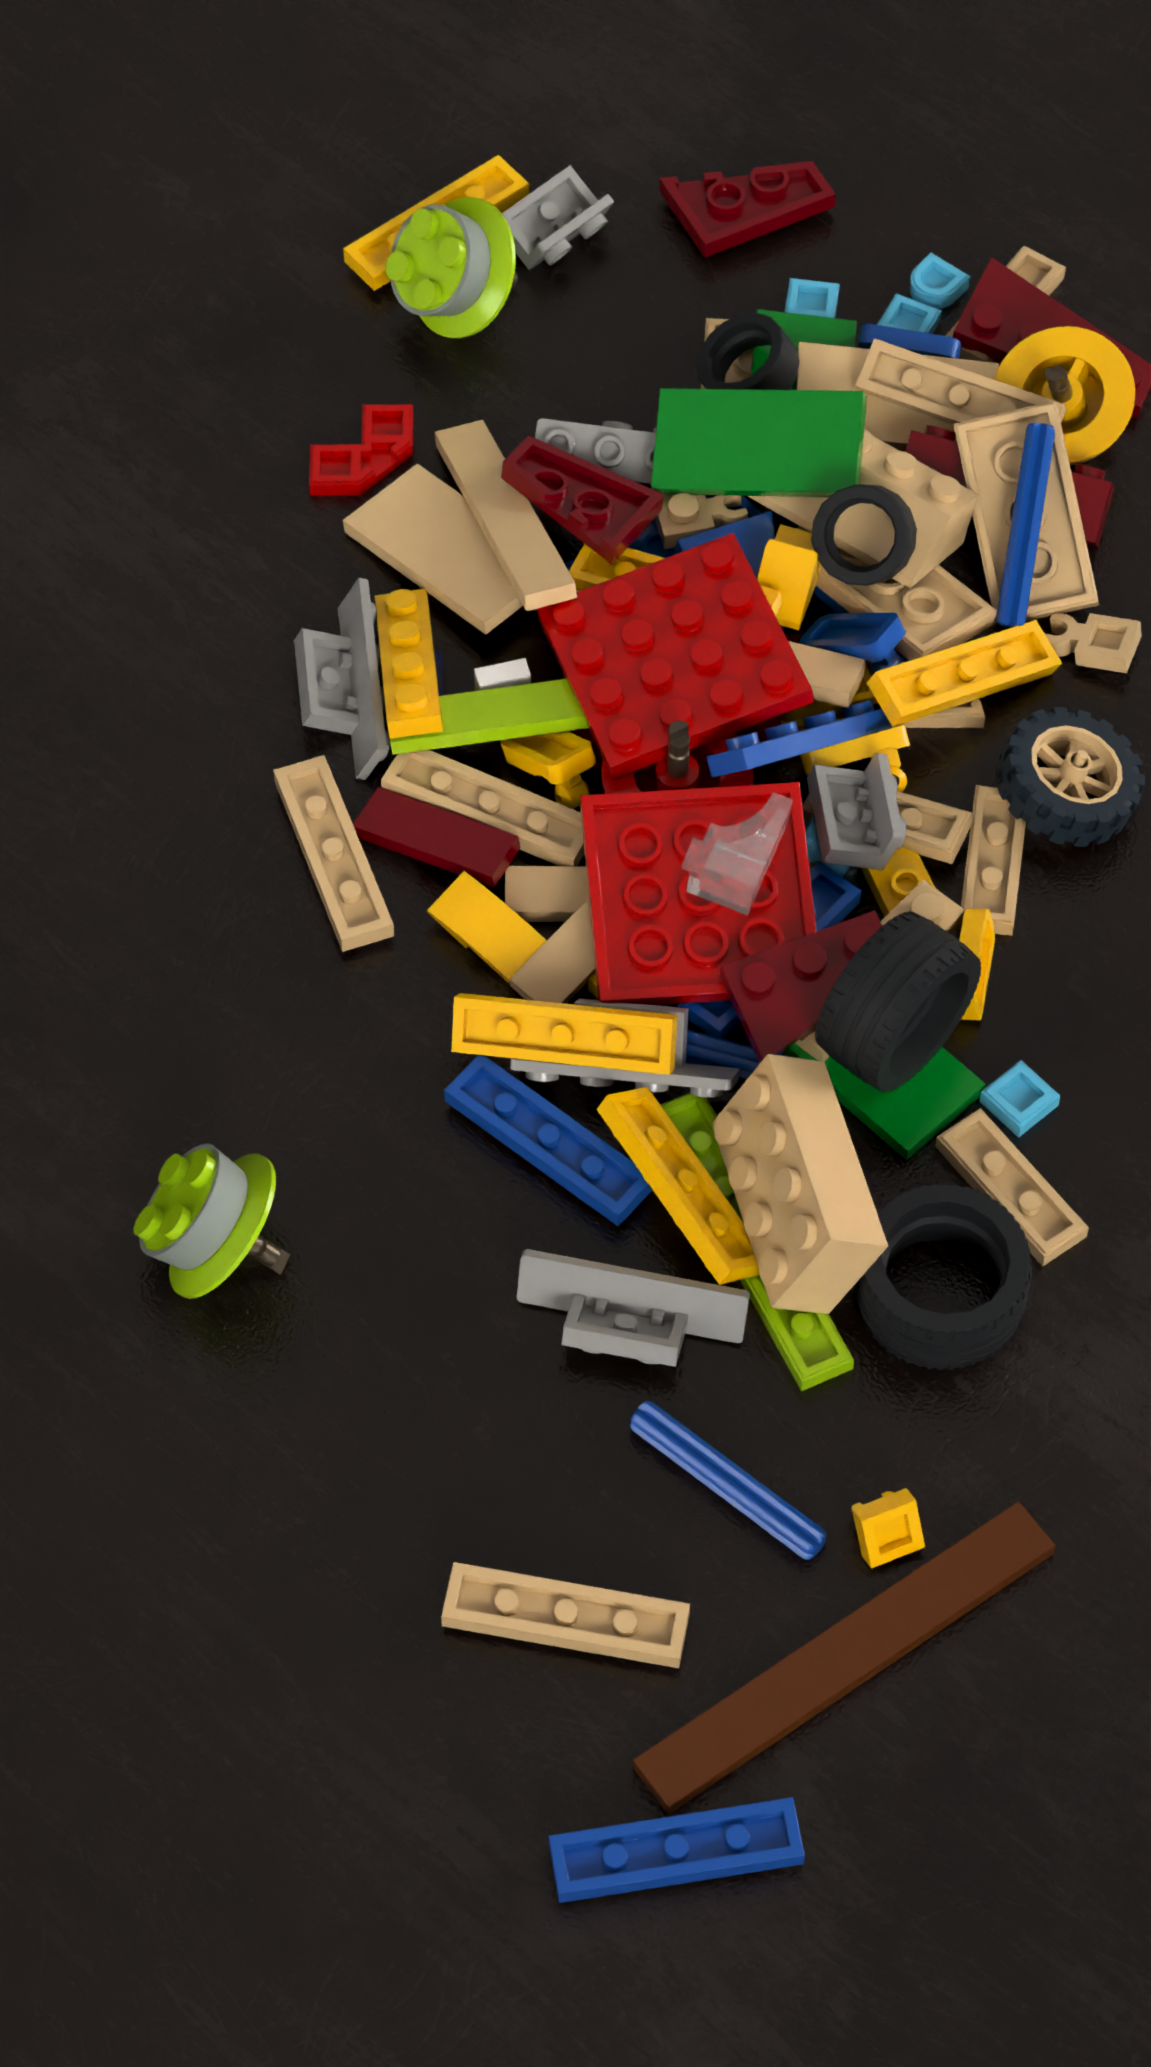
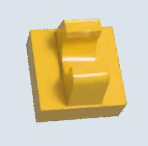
[851,1488,925,1569]

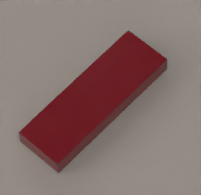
[353,786,521,888]

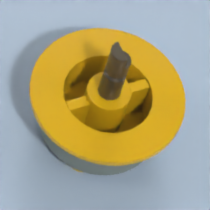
[994,326,1135,465]

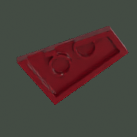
[659,161,836,258]
[501,435,664,565]
[720,910,882,1063]

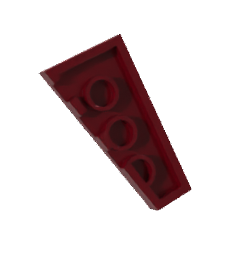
[952,257,1151,419]

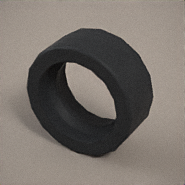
[696,313,799,390]
[811,484,917,586]

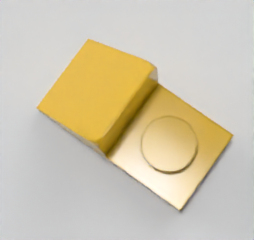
[757,524,822,630]

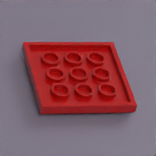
[536,533,814,779]
[580,782,817,1005]

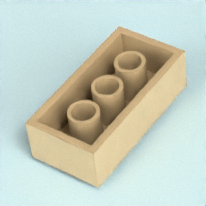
[712,1054,888,1314]

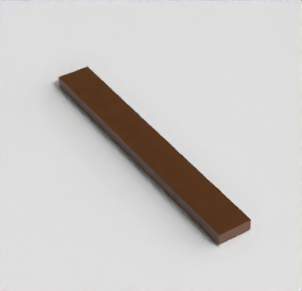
[632,1501,1056,1815]

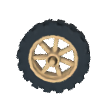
[995,707,1145,847]

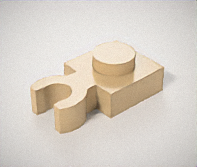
[655,493,748,549]
[1045,613,1142,673]

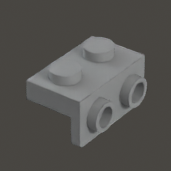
[502,165,614,270]
[807,753,906,870]

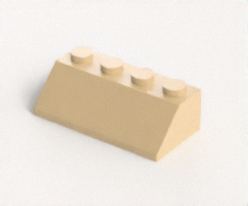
[748,429,978,588]

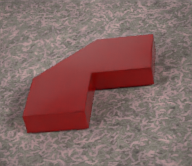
[309,404,414,496]

